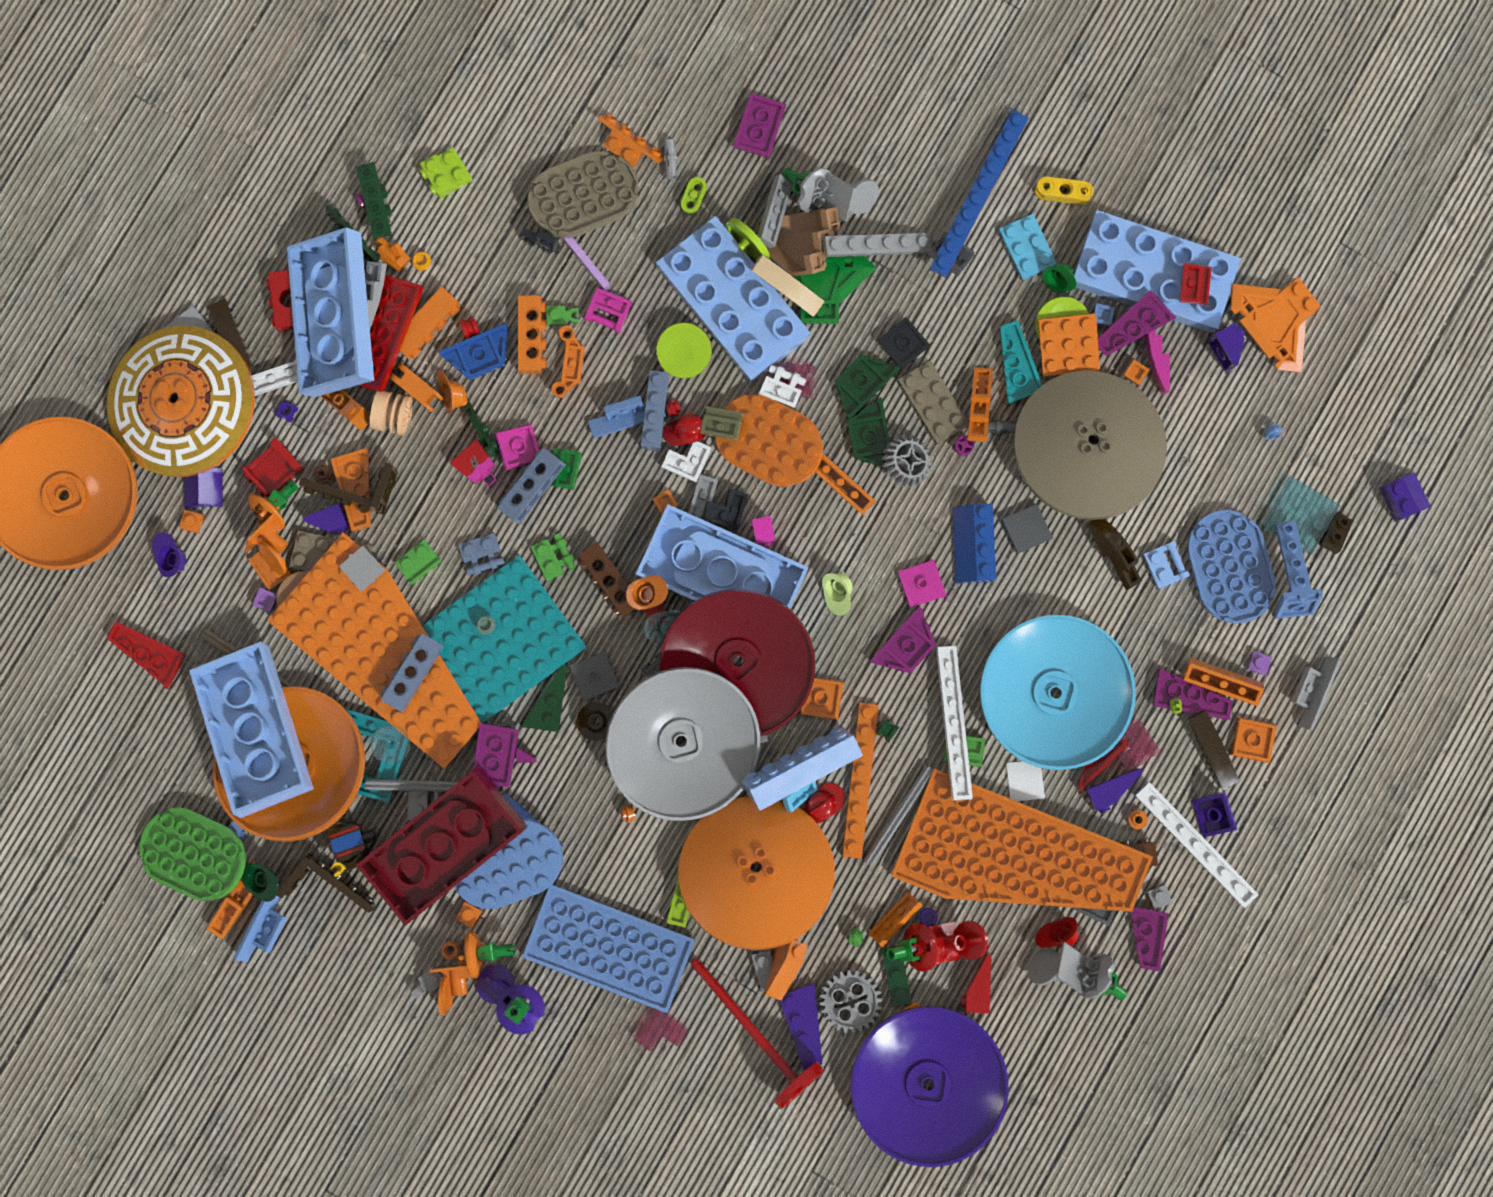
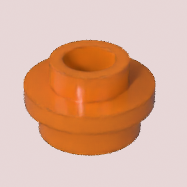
[620,804,635,823]
[1128,810,1148,829]
[441,941,461,960]

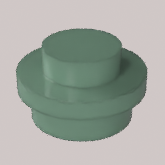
[476,615,496,635]

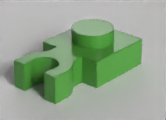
[547,306,579,326]

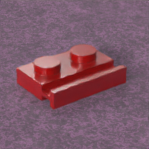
[1179,263,1212,306]

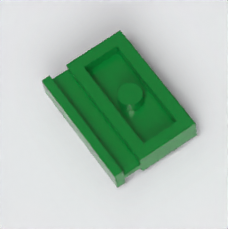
[550,448,582,490]

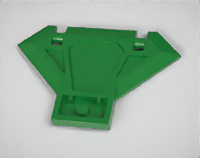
[771,256,877,324]

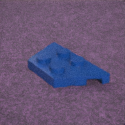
[438,323,508,380]

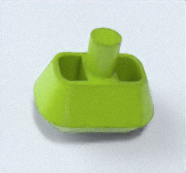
[1170,698,1182,714]

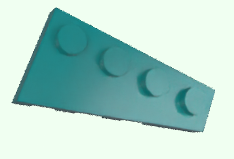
[999,320,1042,404]

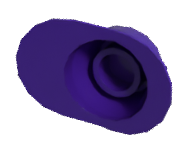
[152,532,186,578]

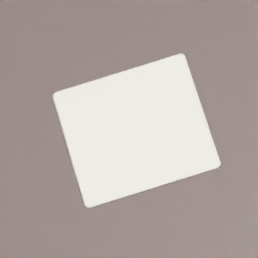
[1006,761,1045,801]

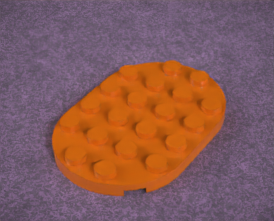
[715,394,823,487]

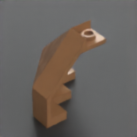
[756,207,840,276]

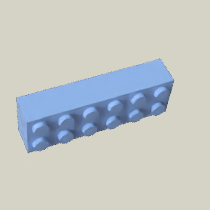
[741,727,863,810]

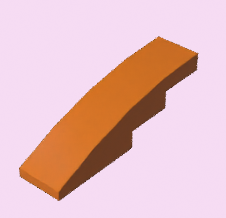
[968,367,993,442]
[207,861,258,940]

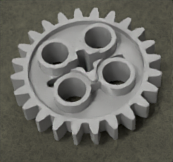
[819,969,883,1034]

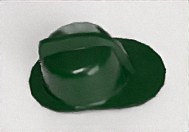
[241,863,279,902]

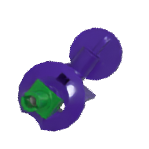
[477,965,545,1034]

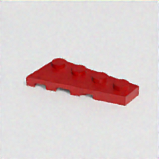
[107,621,186,689]

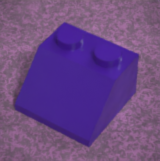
[1207,322,1245,374]
[1379,472,1431,522]

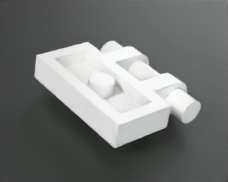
[759,365,807,409]

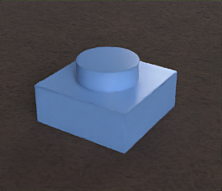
[1094,303,1115,327]

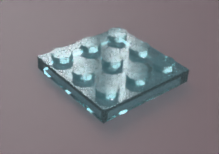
[1261,476,1340,555]

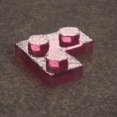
[1117,719,1161,773]
[634,1009,688,1051]

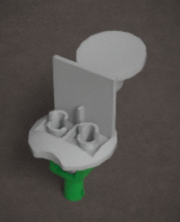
[782,167,879,222]
[1028,942,1127,1001]

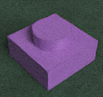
[253,588,277,613]
[1246,651,1272,676]

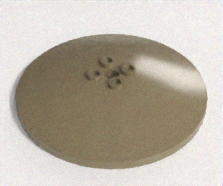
[1013,370,1167,520]

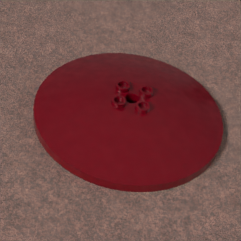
[660,589,816,736]

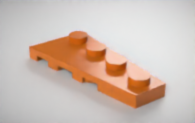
[331,448,371,532]

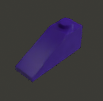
[1085,768,1143,813]

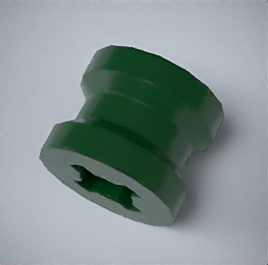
[876,718,899,743]

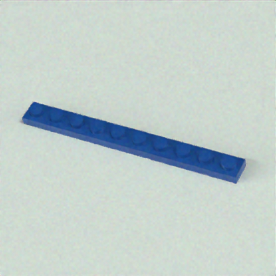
[929,109,1029,278]

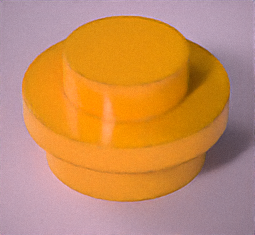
[412,252,431,271]

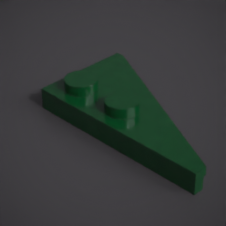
[463,397,498,459]
[522,665,568,732]

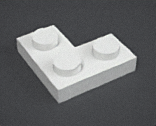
[661,442,712,483]

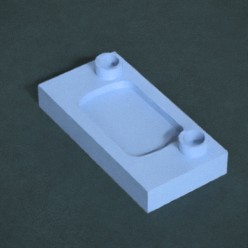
[287,228,374,397]
[636,504,809,608]

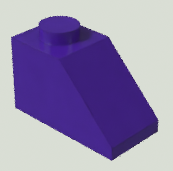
[302,504,350,535]

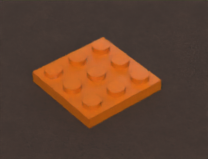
[1038,313,1100,377]

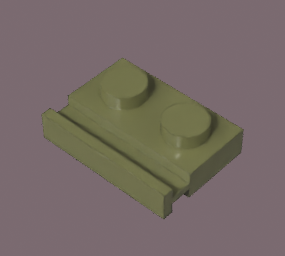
[700,406,744,441]

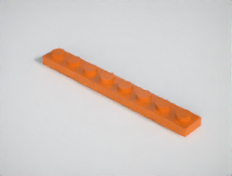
[842,703,879,859]

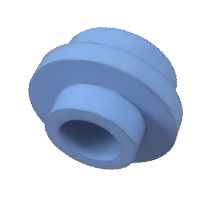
[1264,423,1283,440]

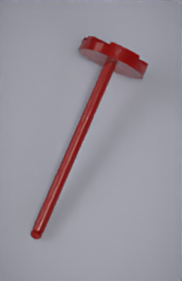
[691,958,825,1109]

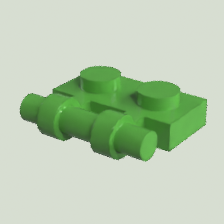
[531,533,576,582]

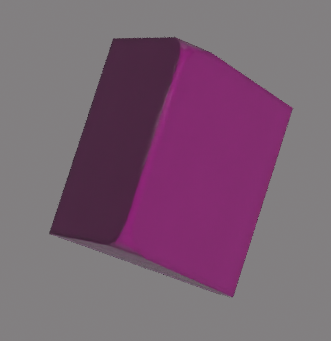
[516,748,538,763]

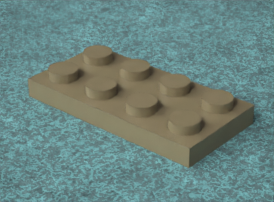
[898,360,969,445]
[289,531,373,572]

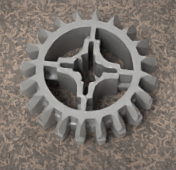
[881,436,932,487]

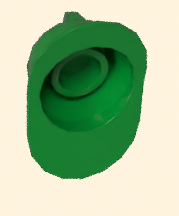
[1042,262,1077,293]

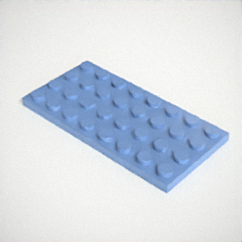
[522,884,695,1013]

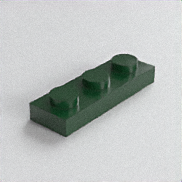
[881,945,912,1007]

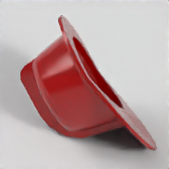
[663,413,707,446]
[802,783,846,823]
[1035,917,1080,948]

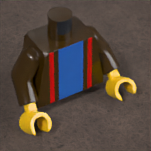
[327,818,377,877]

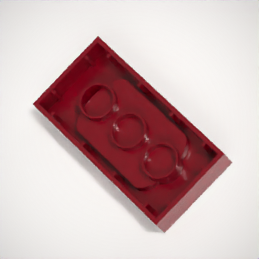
[356,766,528,926]

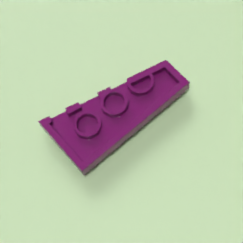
[1098,290,1177,356]
[1152,668,1233,720]

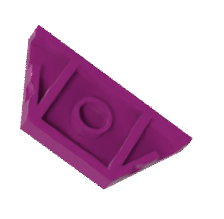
[870,606,936,674]

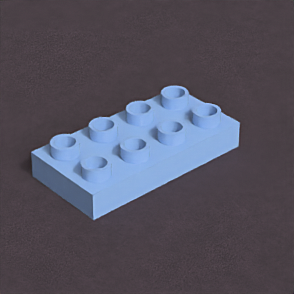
[1074,210,1241,334]
[656,216,811,384]
[189,642,314,818]

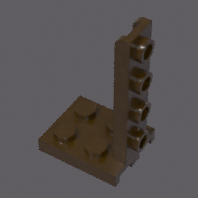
[299,463,398,515]
[277,853,376,912]

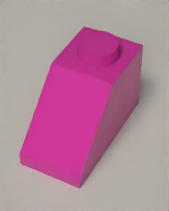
[751,516,775,548]

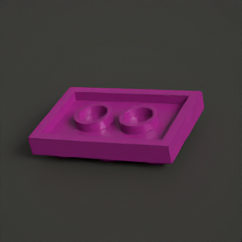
[733,93,786,159]
[473,724,519,787]

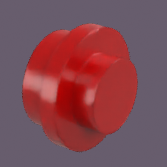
[666,398,681,417]

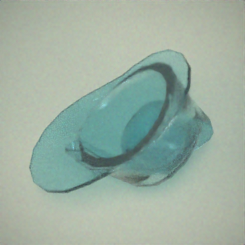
[644,610,681,644]

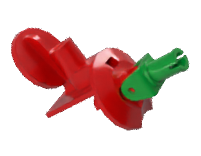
[886,920,988,972]

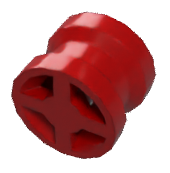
[459,315,480,338]

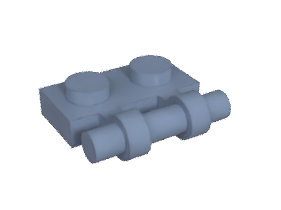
[458,533,505,576]

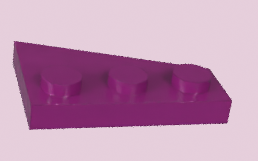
[1131,907,1169,971]

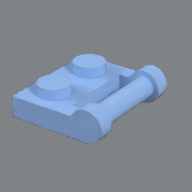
[1143,541,1190,589]

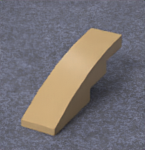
[751,255,825,317]

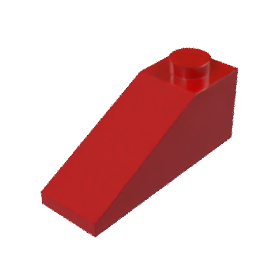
[961,953,992,1014]

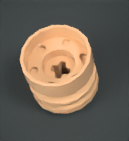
[370,391,412,436]

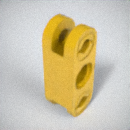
[1035,177,1094,205]

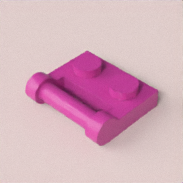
[584,288,632,334]

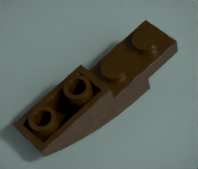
[1087,519,1142,590]

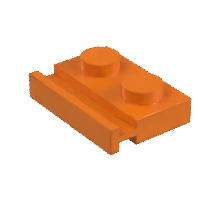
[248,551,292,591]

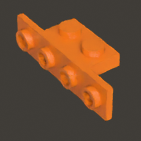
[597,114,664,168]

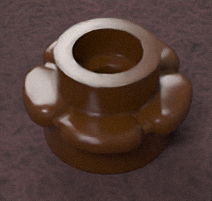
[313,464,332,483]

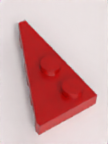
[1078,737,1129,792]

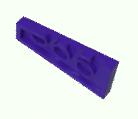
[780,983,822,1071]

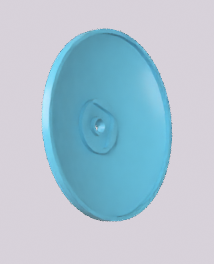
[980,615,1136,770]

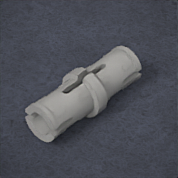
[663,139,678,179]

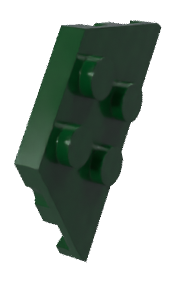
[835,354,901,420]
[847,397,890,469]

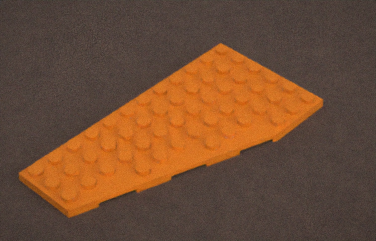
[267,533,482,769]
[891,768,1153,912]

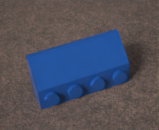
[952,504,996,584]

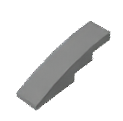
[365,261,387,329]

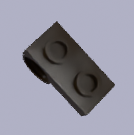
[1319,512,1353,554]

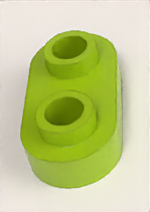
[681,177,707,215]

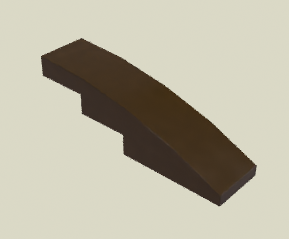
[208,299,254,370]
[1188,710,1240,790]

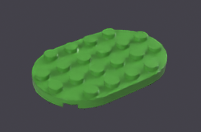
[139,807,246,901]

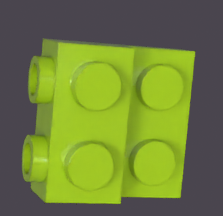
[419,147,473,199]

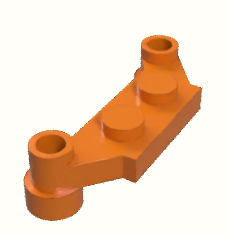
[552,326,585,398]

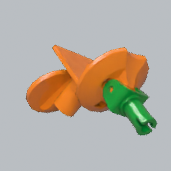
[244,480,298,576]
[430,930,515,1016]

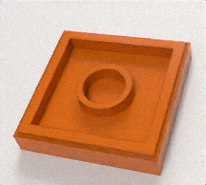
[800,678,843,720]
[1231,717,1277,763]

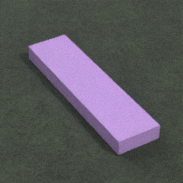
[560,237,610,291]

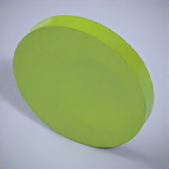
[725,217,770,262]
[1035,296,1089,338]
[656,322,712,378]

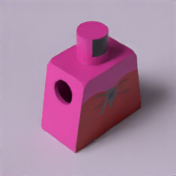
[450,439,497,487]

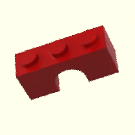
[266,270,294,332]

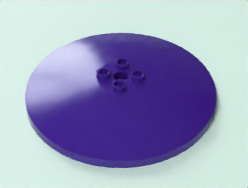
[851,1006,1009,1167]

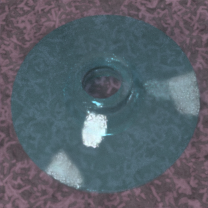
[371,725,410,764]

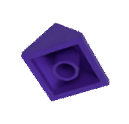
[184,468,223,508]
[1192,792,1238,838]

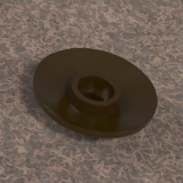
[576,702,613,741]

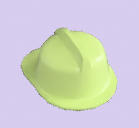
[822,572,853,616]

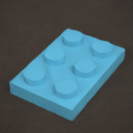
[998,214,1057,281]

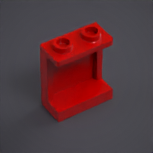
[241,438,305,497]

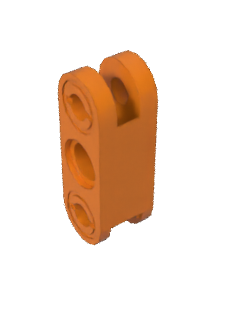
[389,363,444,413]

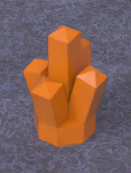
[375,237,411,273]

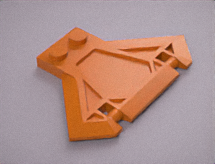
[1230,277,1321,372]

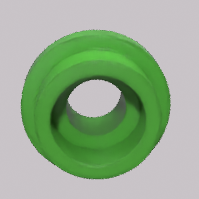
[849,927,863,947]

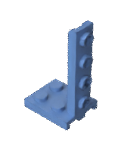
[1274,521,1323,619]

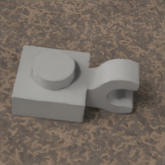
[411,966,443,999]

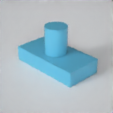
[782,781,818,813]

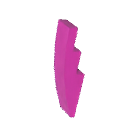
[1145,330,1170,395]

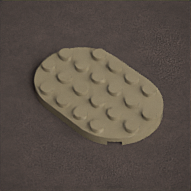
[528,151,639,238]

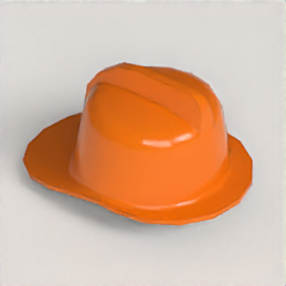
[437,370,467,414]
[626,575,668,610]

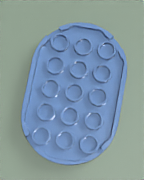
[1187,510,1276,624]
[454,818,563,909]

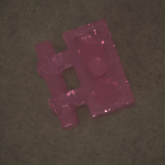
[778,361,816,398]

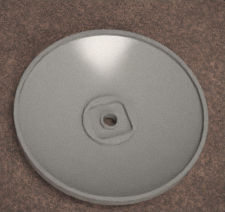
[605,667,760,821]

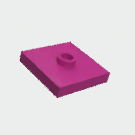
[494,424,539,471]
[898,560,947,608]

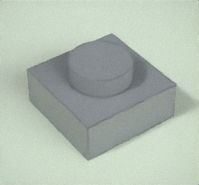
[1146,884,1173,910]

